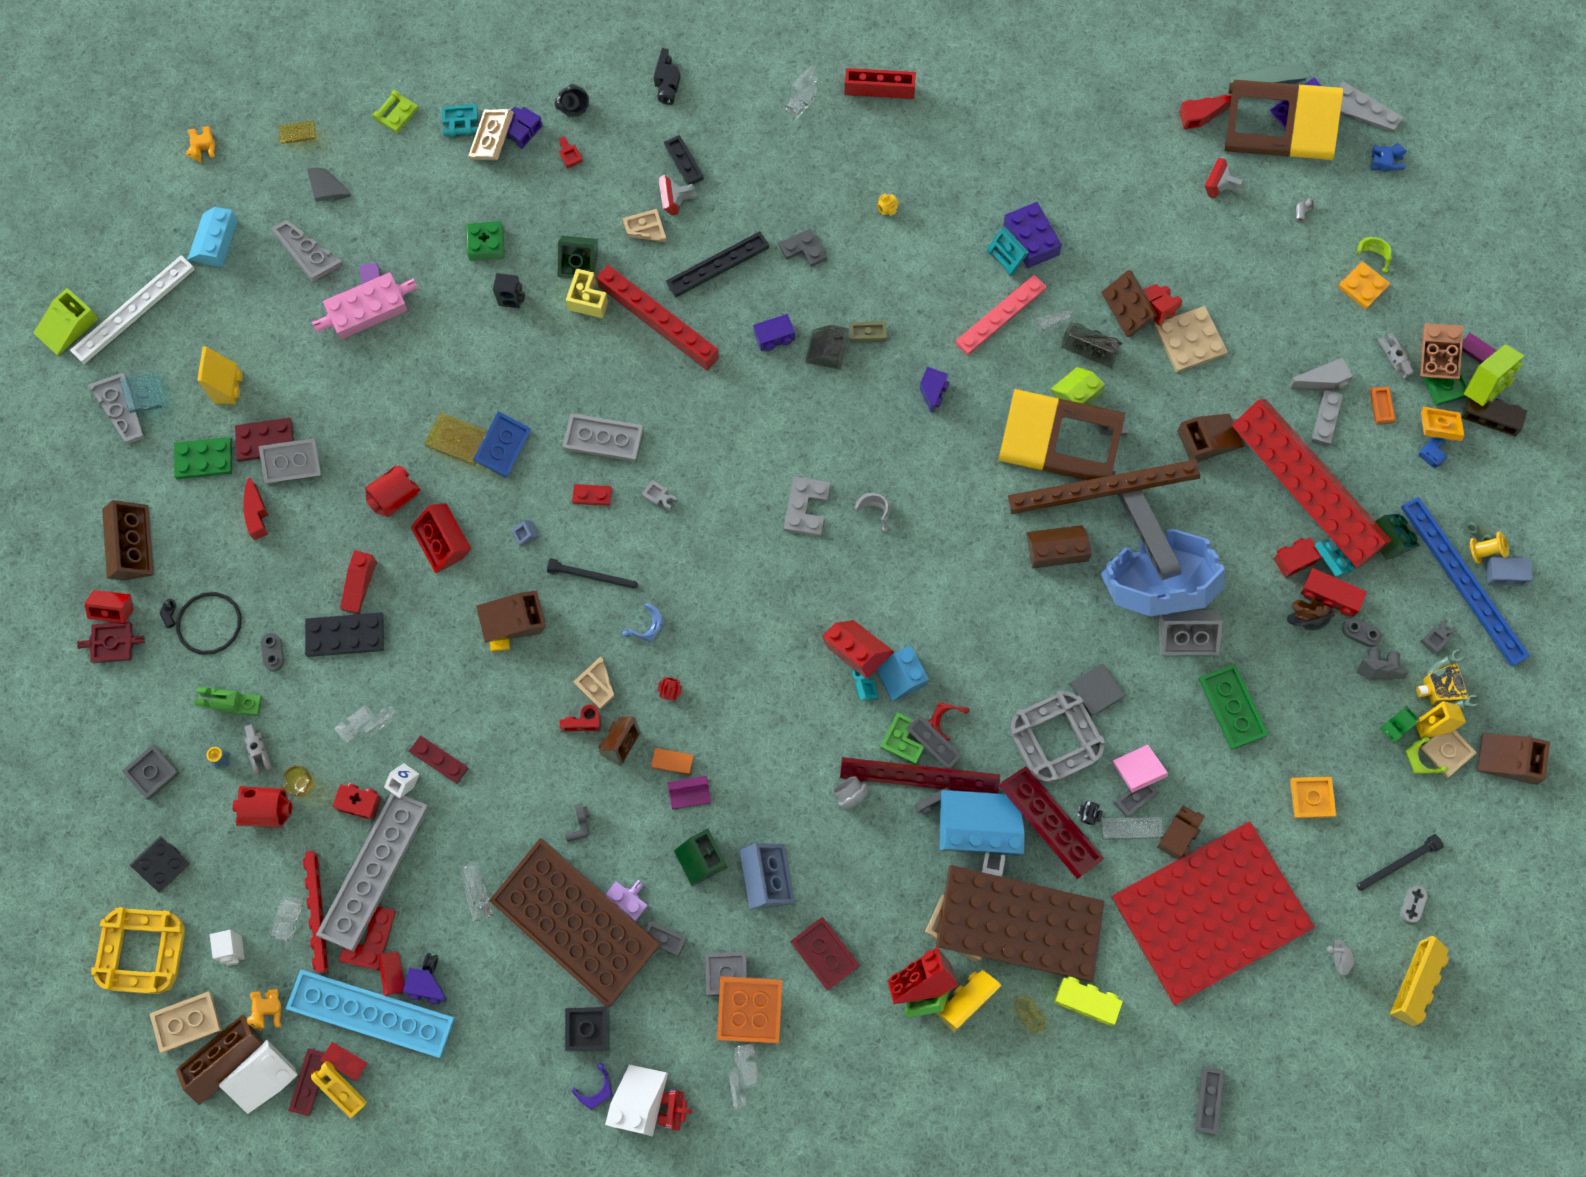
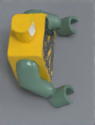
[1416,649,1480,710]

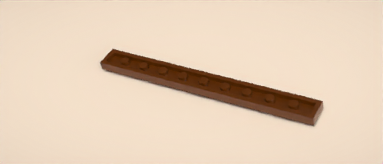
[1008,459,1200,515]

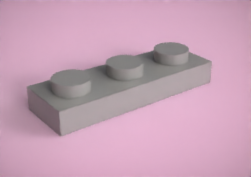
[1311,390,1343,446]

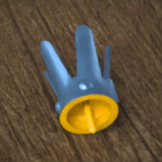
[206,747,230,769]

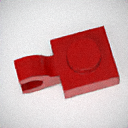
[559,136,583,169]

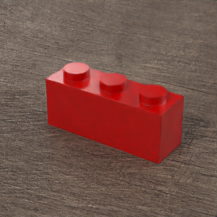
[1300,568,1367,617]

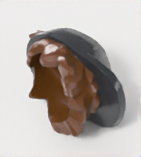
[1287,599,1335,631]

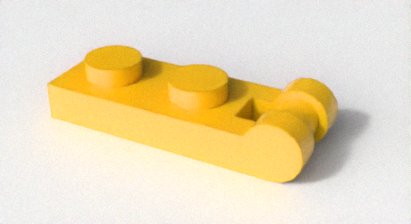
[311,1061,367,1119]

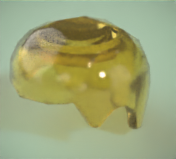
[284,765,314,797]

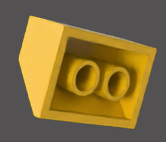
[937,969,1002,1032]

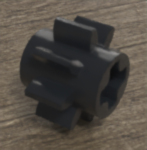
[1077,801,1103,825]

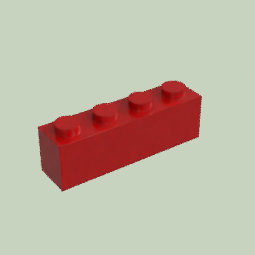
[844,68,916,99]

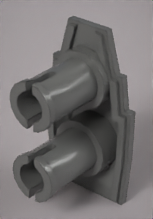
[1356,647,1409,679]

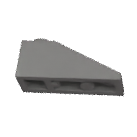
[1289,358,1353,390]

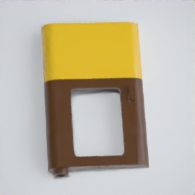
[1224,79,1343,160]
[998,389,1125,480]

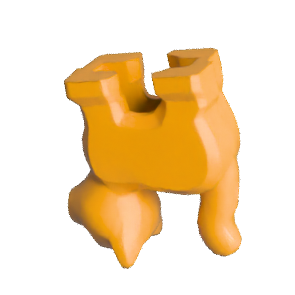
[186,126,216,163]
[247,989,281,1031]

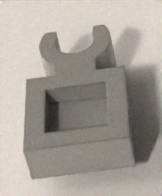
[641,480,677,511]

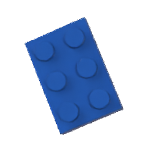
[472,411,531,478]

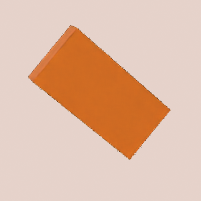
[1369,387,1396,424]
[651,748,694,775]

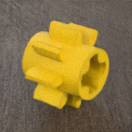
[877,193,899,216]

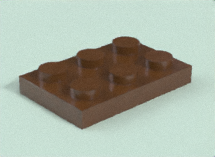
[1101,270,1158,337]

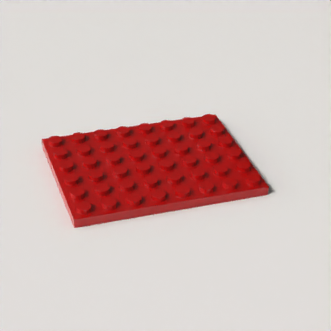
[1111,821,1315,1006]

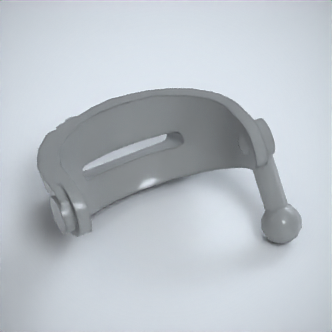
[854,492,892,532]
[1327,939,1355,975]

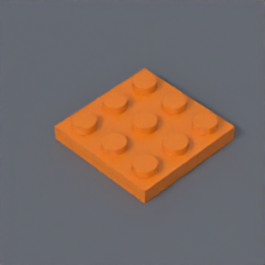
[717,976,782,1043]

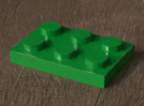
[174,437,232,479]

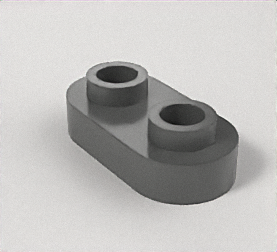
[1342,619,1382,647]
[261,633,284,671]
[914,788,950,815]

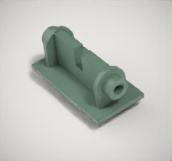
[1461,513,1497,542]

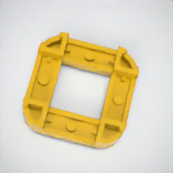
[91,907,185,994]

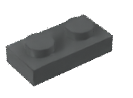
[1114,784,1158,818]
[646,921,687,957]

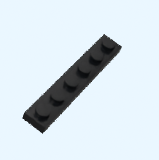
[666,231,769,298]

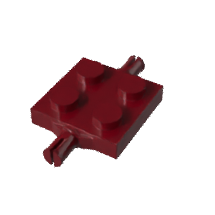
[77,622,145,664]

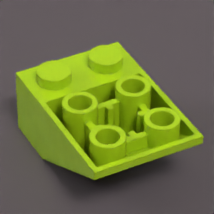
[33,288,99,356]

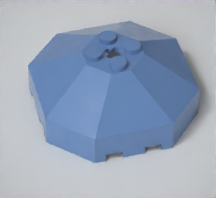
[1101,529,1225,616]

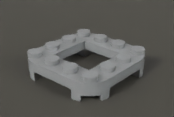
[1010,690,1104,784]

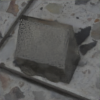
[805,325,849,370]

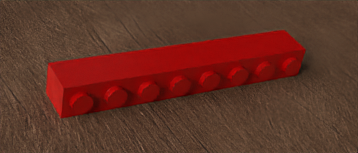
[596,265,719,371]

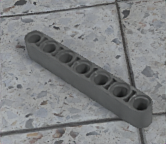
[1118,490,1181,581]

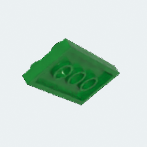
[1199,664,1269,750]

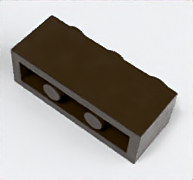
[1461,397,1528,437]

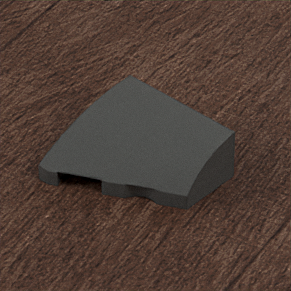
[307,167,351,202]

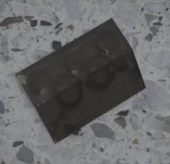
[1061,322,1123,368]

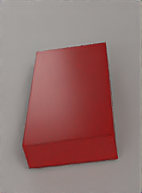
[378,952,405,996]

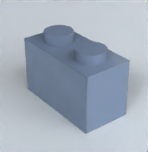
[1486,555,1532,586]

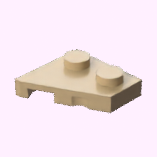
[622,209,667,242]
[574,656,615,710]

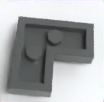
[779,228,827,267]

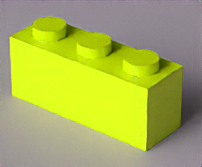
[1054,976,1123,1027]

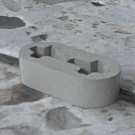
[1400,885,1427,924]

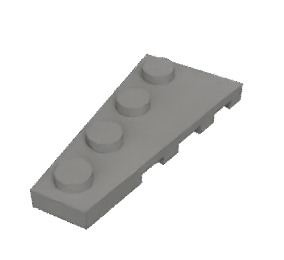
[271,220,343,282]
[88,372,145,445]

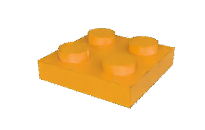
[1338,261,1391,310]
[1421,407,1464,441]
[1290,777,1336,819]

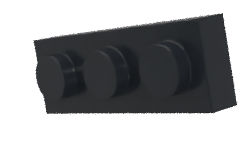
[664,135,704,185]

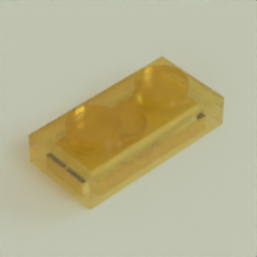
[278,120,316,144]

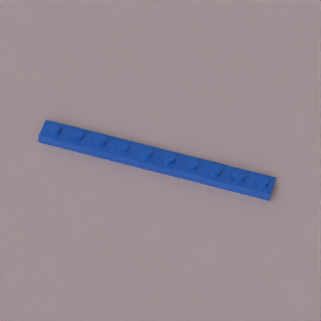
[1401,497,1530,667]

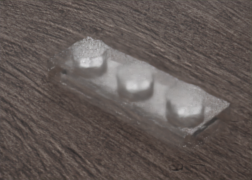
[1101,817,1164,840]

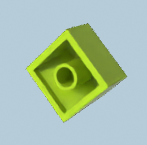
[1050,367,1105,413]

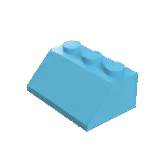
[188,207,238,267]

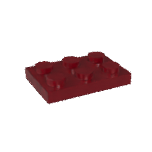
[235,418,293,462]
[790,916,860,992]

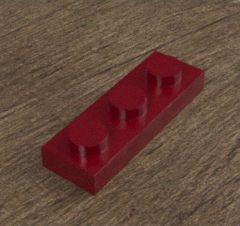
[409,735,469,784]
[288,1049,324,1116]

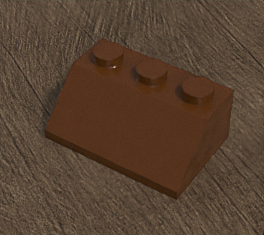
[1026,525,1092,569]

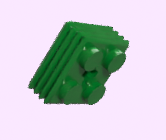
[466,221,505,261]

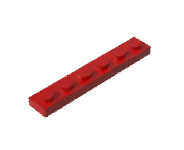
[303,851,329,975]

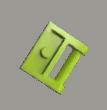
[372,90,419,134]

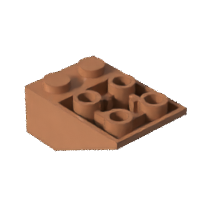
[1420,323,1464,380]

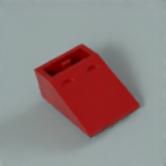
[887,947,958,1004]

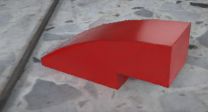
[243,477,269,540]

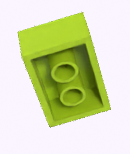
[1464,344,1525,406]

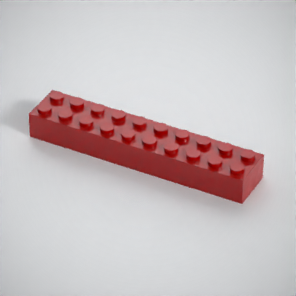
[1232,399,1392,568]

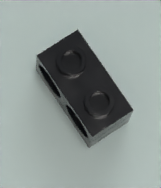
[493,273,525,308]

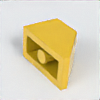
[1416,701,1466,738]

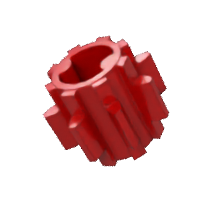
[657,677,683,701]

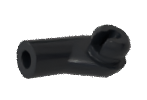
[160,599,176,629]

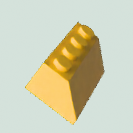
[1390,936,1449,1027]

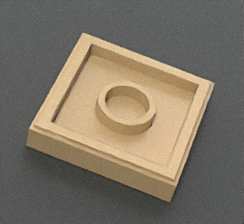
[1419,730,1477,778]

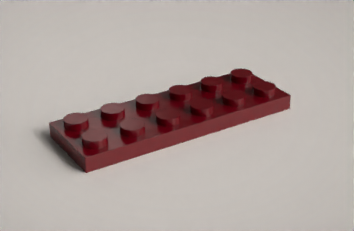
[999,766,1104,879]

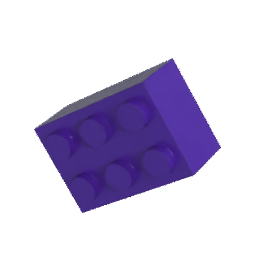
[1003,202,1062,269]

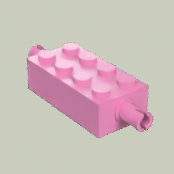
[312,272,418,340]

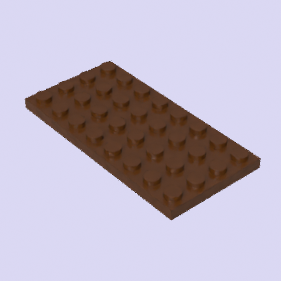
[489,838,661,1008]
[936,865,1104,982]

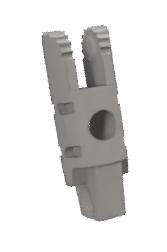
[1378,332,1413,379]
[244,724,272,774]

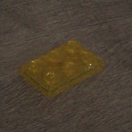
[424,412,487,466]

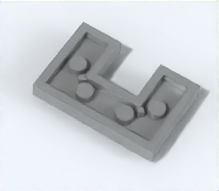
[784,476,830,537]

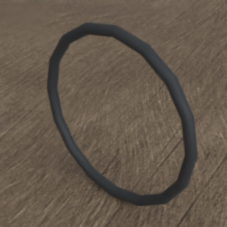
[176,592,241,655]

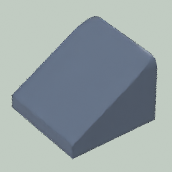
[511,520,540,546]

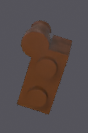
[1157,805,1205,860]

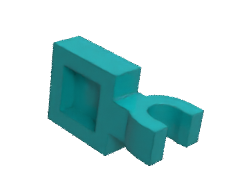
[852,670,878,701]

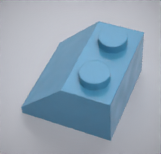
[877,646,929,701]

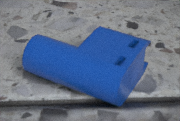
[1418,437,1447,469]

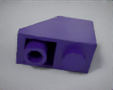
[920,366,950,413]
[403,967,447,1005]

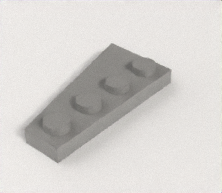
[1339,81,1403,133]

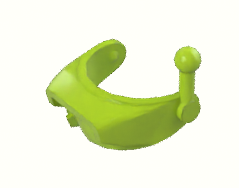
[1356,236,1392,274]
[1405,737,1448,774]

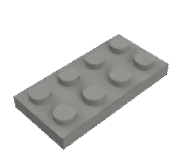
[563,413,644,462]

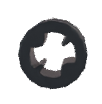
[422,953,439,973]

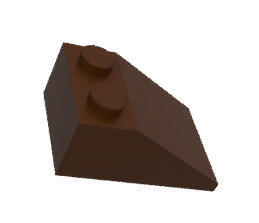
[598,716,641,766]

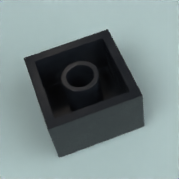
[565,1007,610,1052]

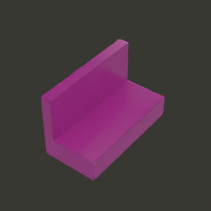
[667,776,711,809]

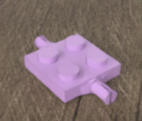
[606,880,648,922]

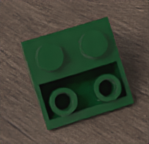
[1375,514,1420,560]
[674,829,728,886]

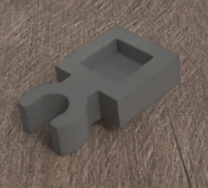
[1420,620,1456,655]

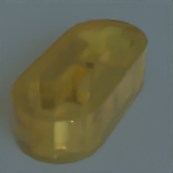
[1014,996,1045,1033]

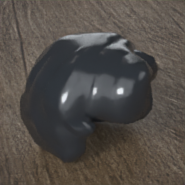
[554,84,589,117]

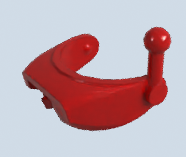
[928,702,970,741]

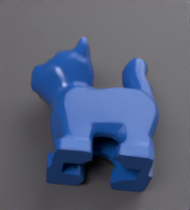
[1371,143,1407,172]

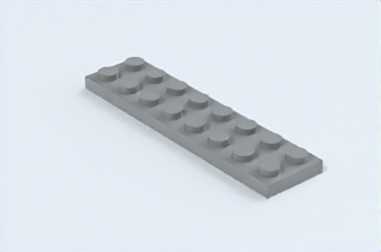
[316,792,429,952]

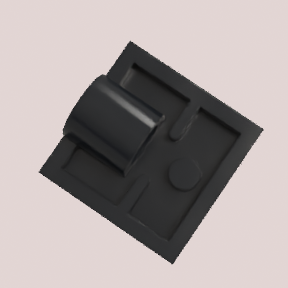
[130,835,190,893]

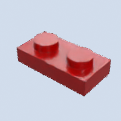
[572,484,612,506]
[320,1042,367,1081]

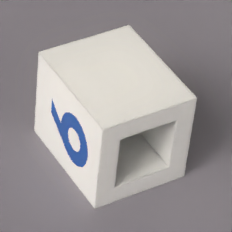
[384,763,419,798]

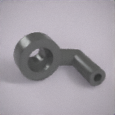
[565,803,590,842]

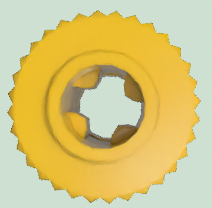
[1470,531,1509,564]

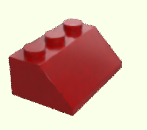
[411,503,472,573]
[822,620,894,679]

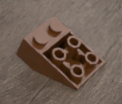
[1177,413,1244,462]
[476,591,546,643]
[1477,733,1550,785]

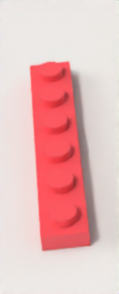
[955,275,1047,356]

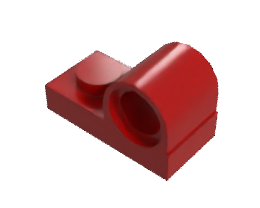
[560,704,601,732]

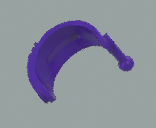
[572,1063,613,1110]

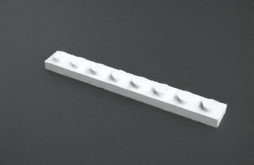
[70,255,195,364]

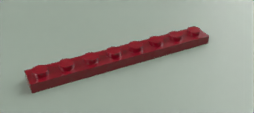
[840,757,1000,794]

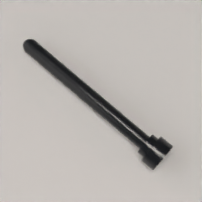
[547,558,638,588]
[1357,834,1444,891]

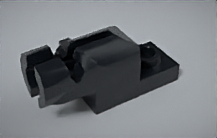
[654,48,681,105]

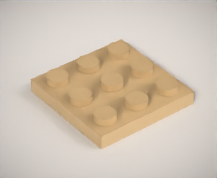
[1154,306,1228,373]

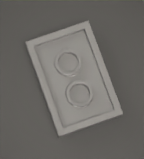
[259,438,322,483]

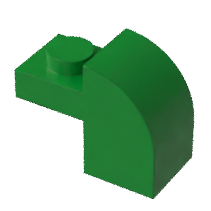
[1380,706,1420,743]

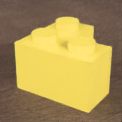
[566,269,608,318]

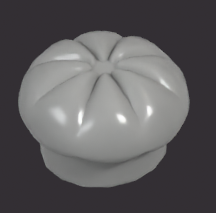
[833,776,868,809]

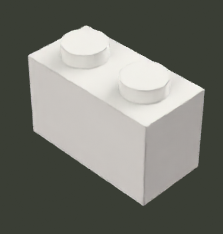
[210,930,245,966]

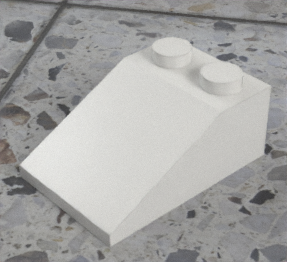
[219,1040,297,1114]
[605,1065,668,1137]

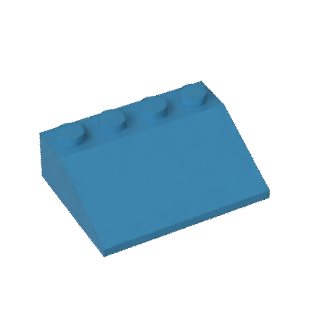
[939,790,1024,856]

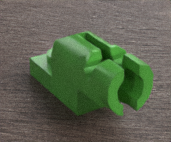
[194,687,262,716]

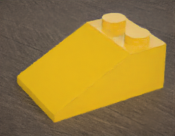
[197,346,243,404]

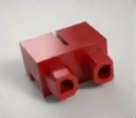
[1143,284,1182,325]

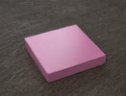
[1113,745,1168,793]

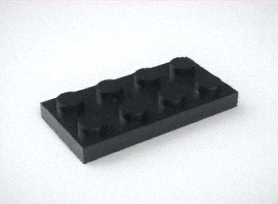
[305,612,384,657]

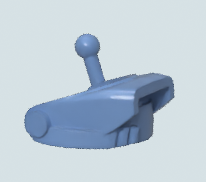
[622,603,664,642]

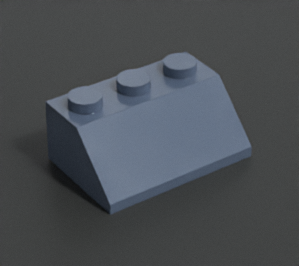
[739,843,795,909]

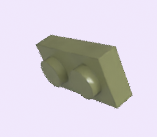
[850,321,887,342]

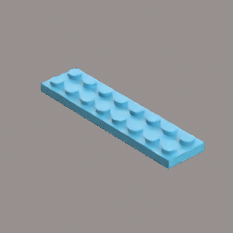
[286,969,455,1058]

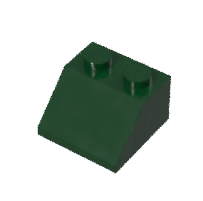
[557,236,598,278]

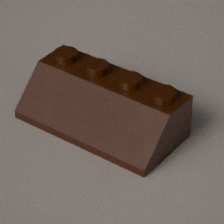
[102,500,154,580]
[176,1014,264,1105]

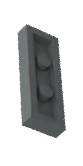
[906,714,962,769]
[1195,1067,1224,1135]

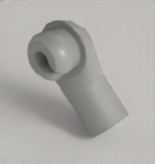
[1296,198,1315,222]

